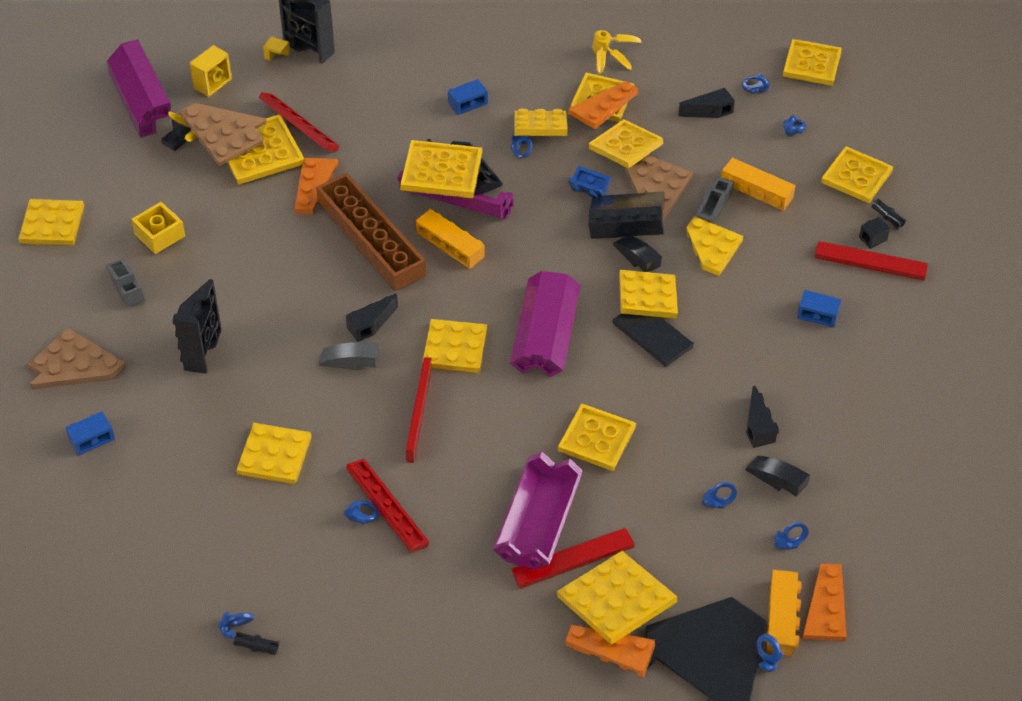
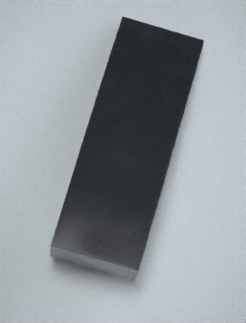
[613,236,662,272]
[746,455,810,497]

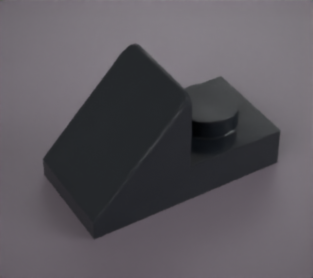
[161,119,191,151]

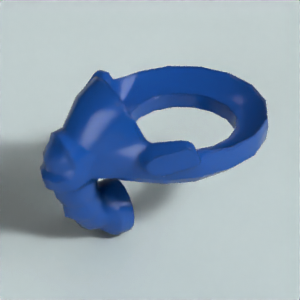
[742,74,770,94]
[782,115,806,136]
[510,133,532,158]
[702,482,737,508]
[344,500,379,525]
[774,522,809,549]
[219,612,254,639]
[756,634,784,672]

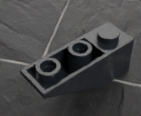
[678,88,735,118]
[346,293,398,342]
[746,385,779,448]

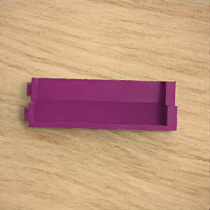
[107,39,171,138]
[398,169,514,218]
[510,271,581,377]
[493,452,583,569]

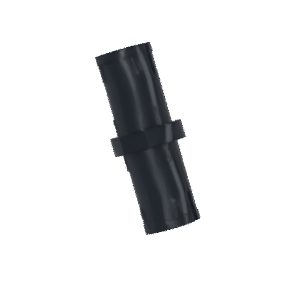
[871,198,906,229]
[233,631,279,655]

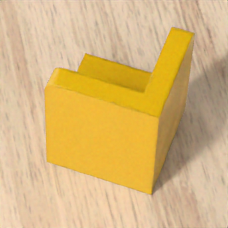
[263,36,290,61]

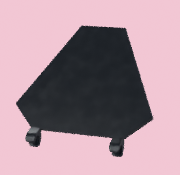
[646,597,766,701]

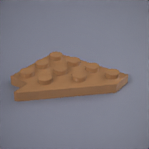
[180,103,266,166]
[624,155,694,221]
[28,328,126,389]

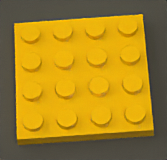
[227,114,305,185]
[400,140,482,198]
[557,551,677,645]

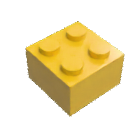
[189,45,232,97]
[131,202,185,254]

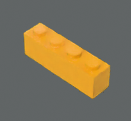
[721,157,796,211]
[416,209,485,269]
[766,570,802,657]

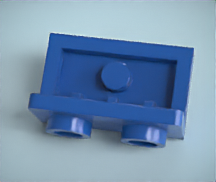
[568,166,611,197]

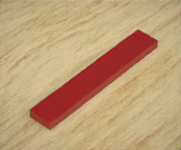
[258,92,339,152]
[815,241,928,281]
[406,357,432,463]
[346,459,429,553]
[511,528,635,589]

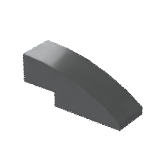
[696,176,733,223]
[106,258,145,307]
[319,342,380,370]

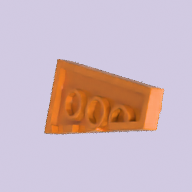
[568,81,639,129]
[294,158,339,214]
[802,563,847,641]
[565,624,655,678]

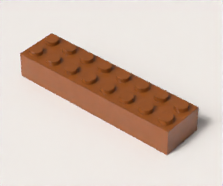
[316,173,427,291]

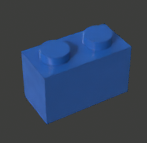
[448,79,488,115]
[797,290,842,328]
[65,411,115,456]

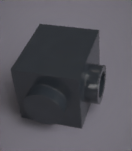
[859,217,890,249]

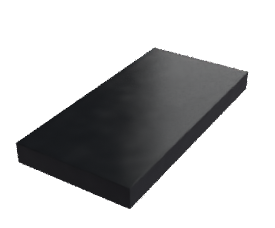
[613,314,694,367]

